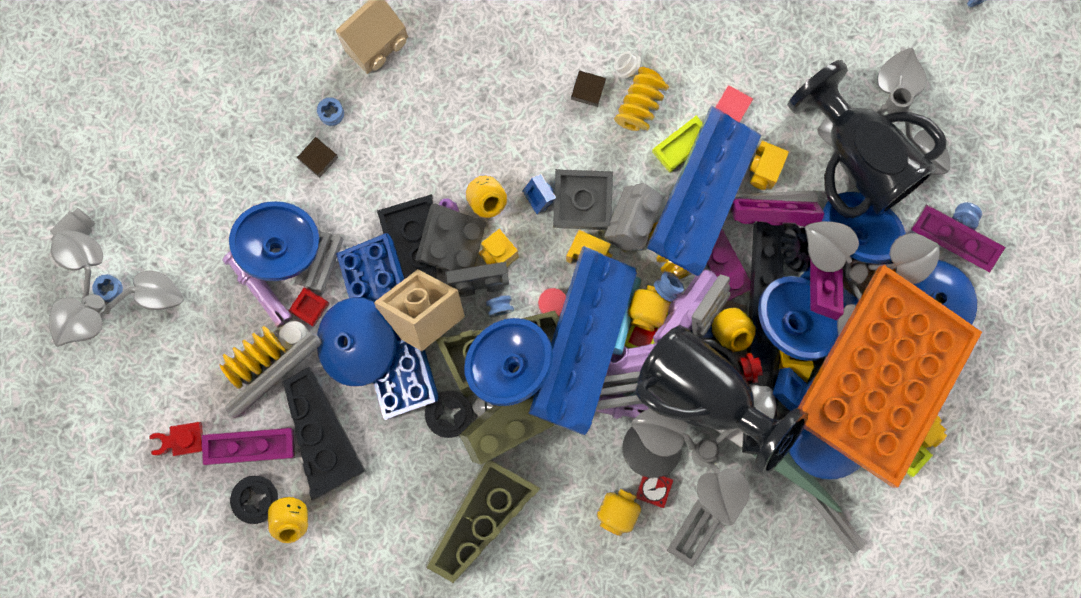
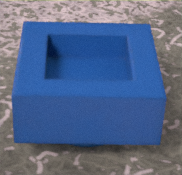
[522,174,556,214]
[772,368,807,411]

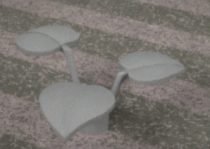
[817,48,951,175]
[805,221,940,335]
[49,231,184,347]
[632,384,776,526]

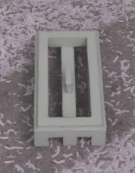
[295,230,344,293]
[692,274,730,338]
[596,371,642,410]
[666,499,720,567]

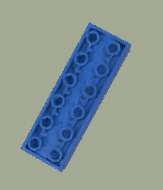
[647,106,761,276]
[336,233,438,420]
[529,246,637,435]

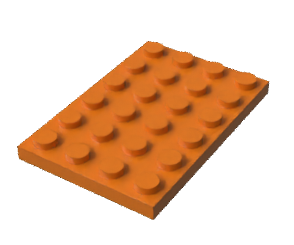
[798,265,982,488]

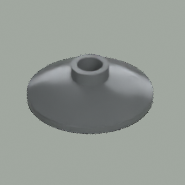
[622,427,682,478]

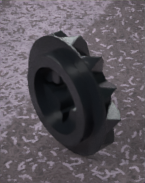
[780,225,810,272]
[425,390,473,438]
[230,475,278,524]

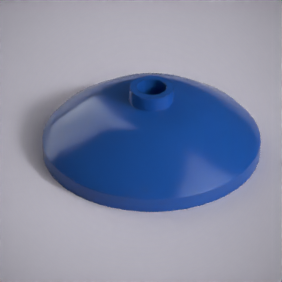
[822,192,906,264]
[229,201,319,281]
[913,260,977,325]
[758,276,839,361]
[317,298,397,386]
[464,318,553,406]
[789,429,861,479]

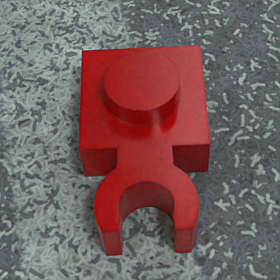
[149,422,203,457]

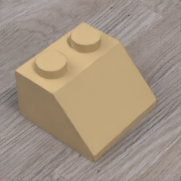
[335,0,408,74]
[374,269,465,351]

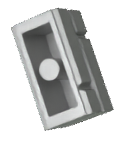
[604,183,664,251]

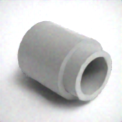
[50,208,96,242]

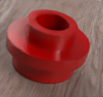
[739,353,762,384]

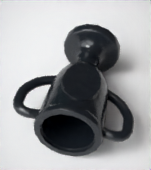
[787,60,947,219]
[636,325,808,476]

